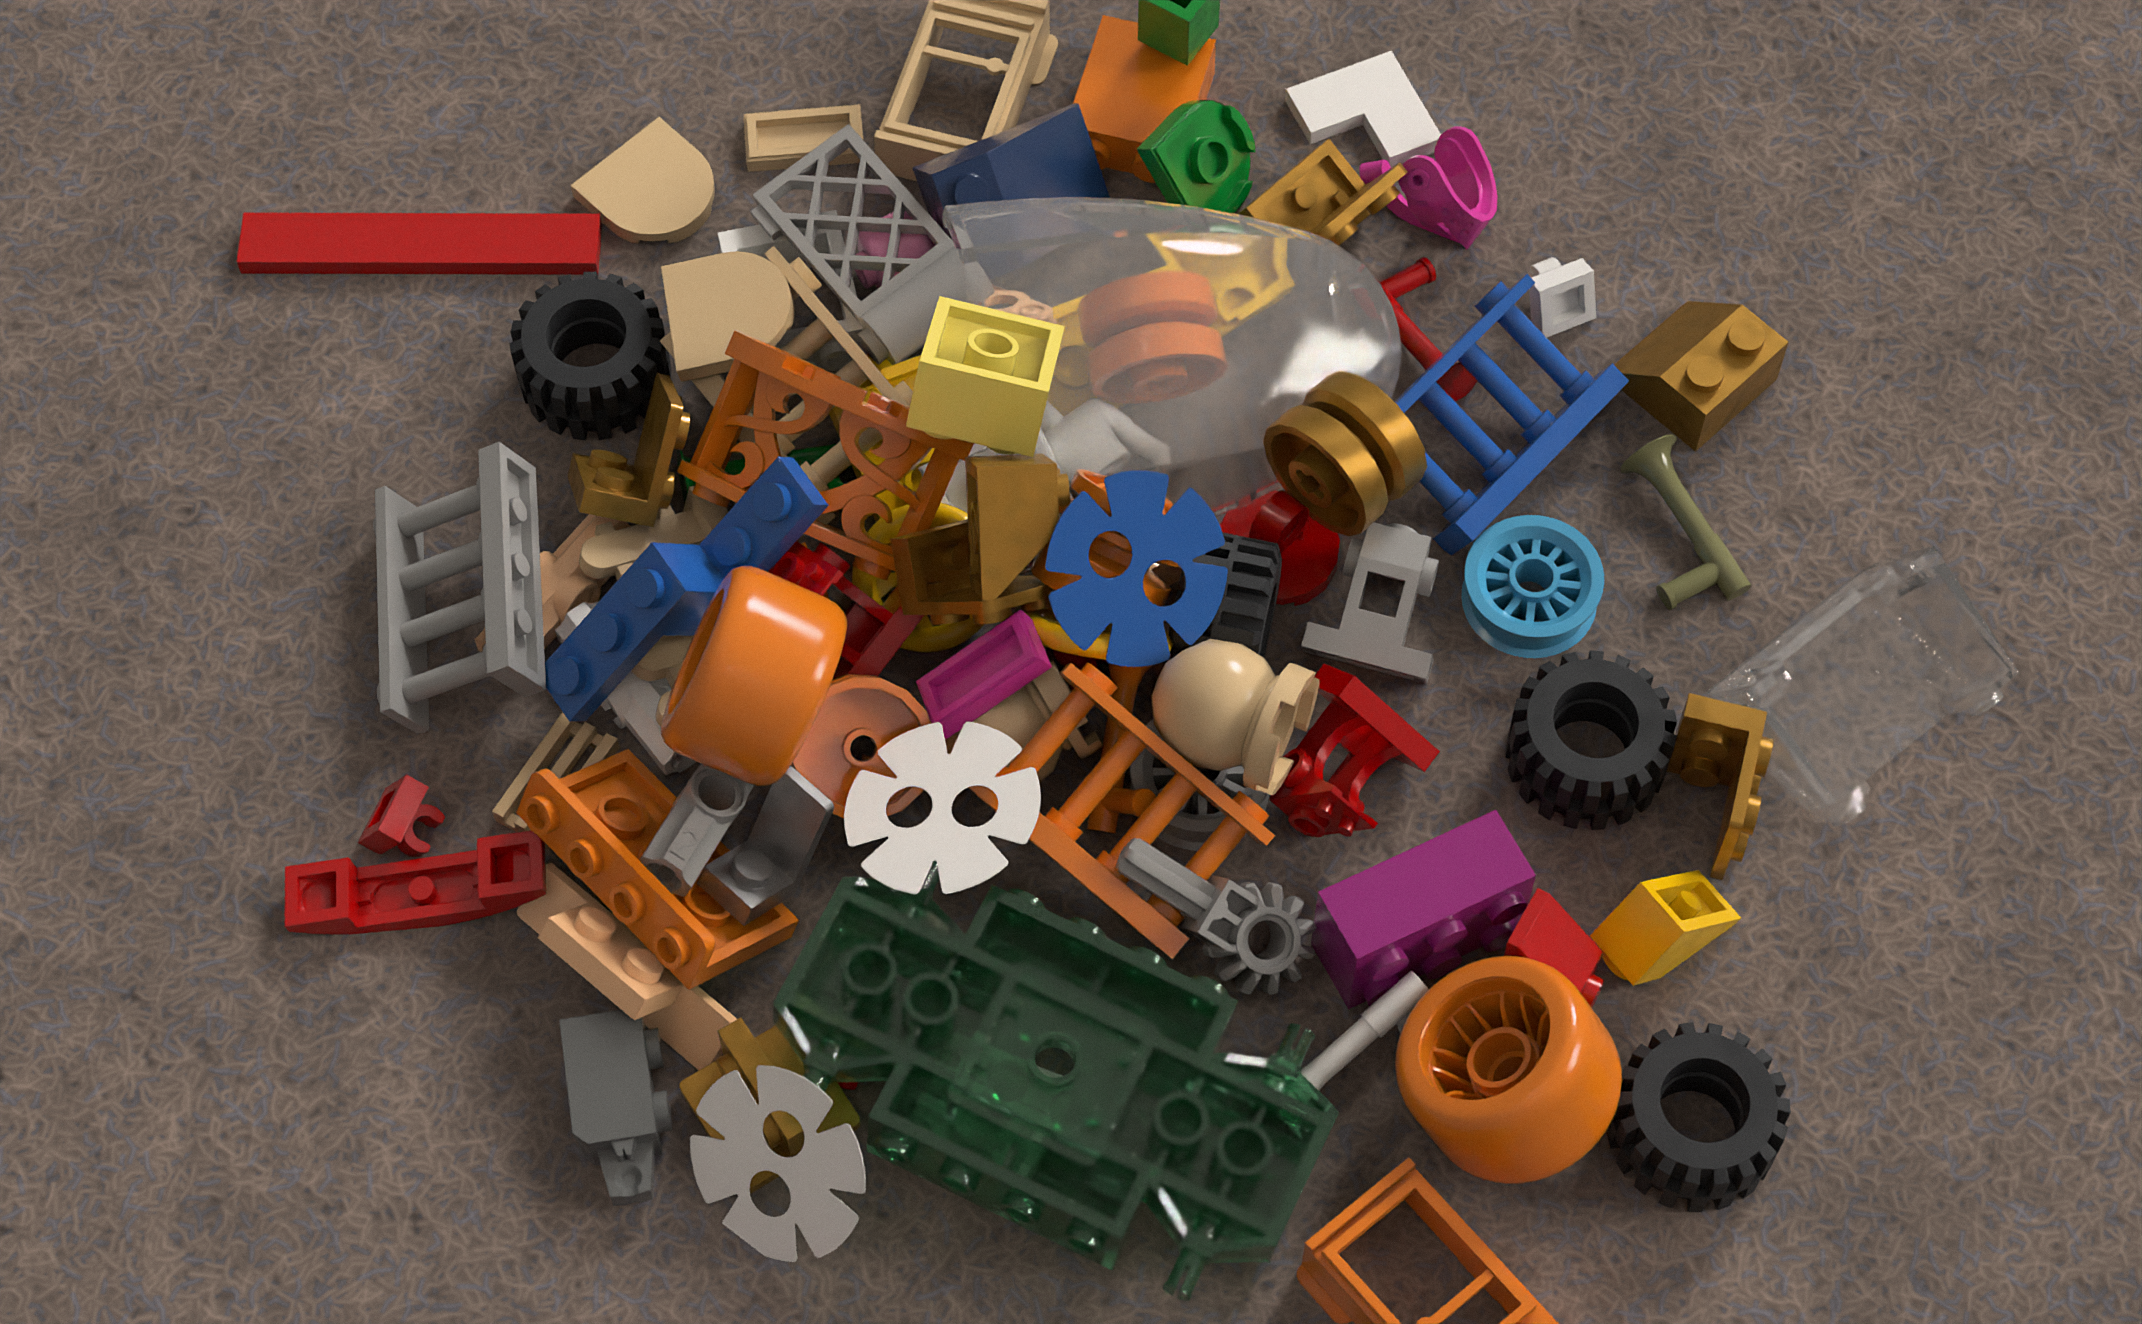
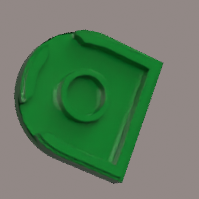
[1136,100,1256,244]

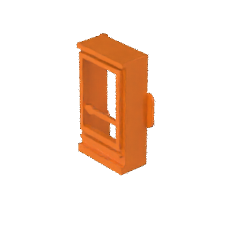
[1297,1157,1559,1324]

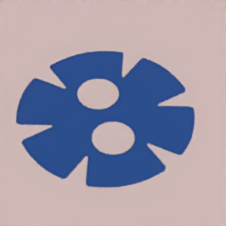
[1045,470,1228,667]

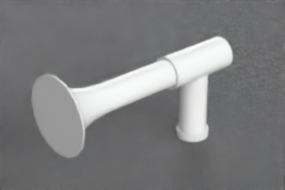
[1258,970,1429,1132]

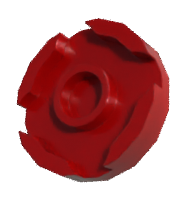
[1220,490,1340,606]

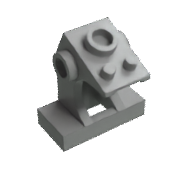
[1301,522,1439,684]

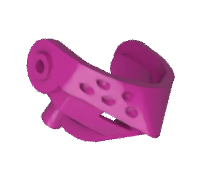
[1359,126,1497,249]

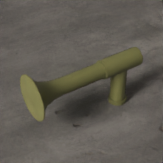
[1620,434,1751,610]

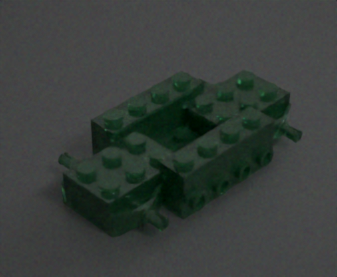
[773,861,1339,1301]

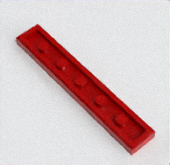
[237,212,602,275]

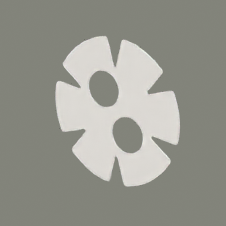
[844,721,1041,894]
[690,1065,866,1262]

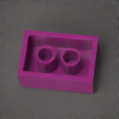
[1311,810,1536,1009]

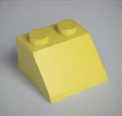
[906,296,1065,457]

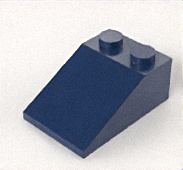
[912,103,1116,281]

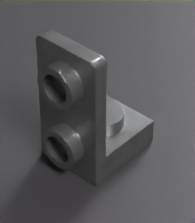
[697,766,834,926]

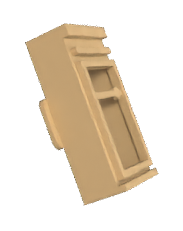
[874,0,1058,181]

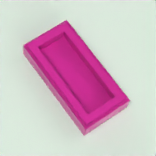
[916,610,1052,739]

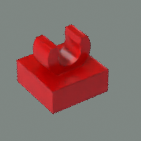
[358,774,445,857]

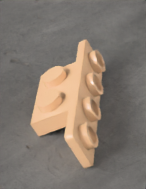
[517,863,737,1070]

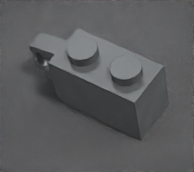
[559,1010,673,1206]

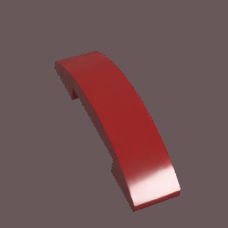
[285,830,547,935]

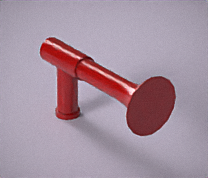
[1346,257,1477,402]

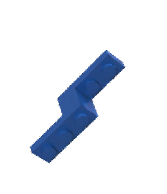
[545,456,829,722]

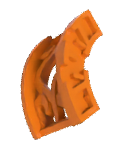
[677,330,974,580]

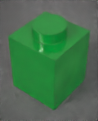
[1138,0,1220,66]

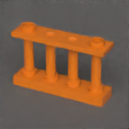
[968,662,1275,959]

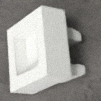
[1529,257,1596,337]

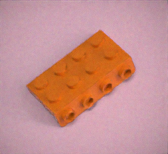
[516,749,799,990]

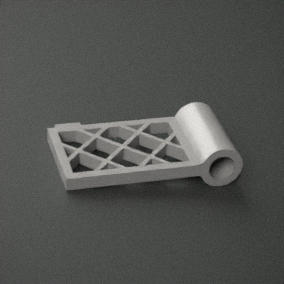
[750,124,994,365]

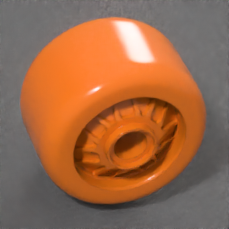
[661,566,847,786]
[1395,956,1622,1184]

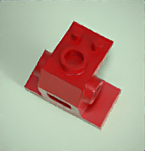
[768,541,925,679]
[1269,664,1440,837]

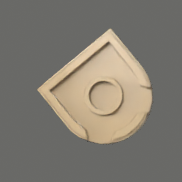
[571,117,715,243]
[661,251,795,382]

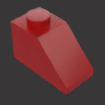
[1504,888,1605,1008]

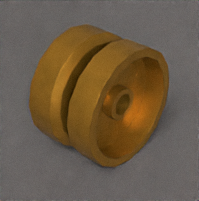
[1263,370,1427,537]

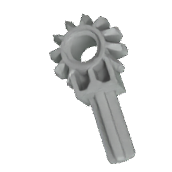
[1116,838,1317,995]

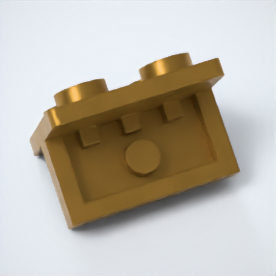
[679,1017,861,1194]

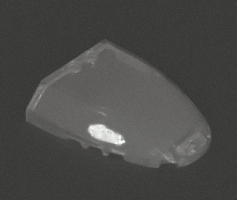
[942,197,1402,576]

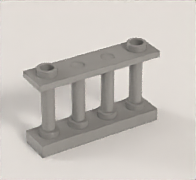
[373,442,546,733]

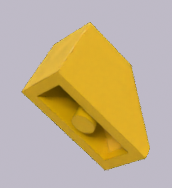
[1590,870,1741,986]

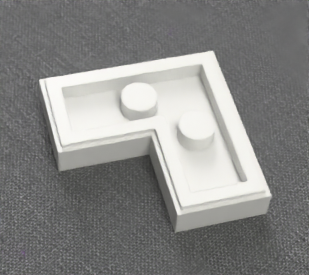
[1285,51,1441,168]

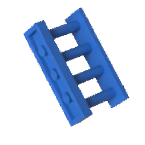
[1394,274,1629,556]

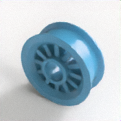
[1461,515,1604,658]

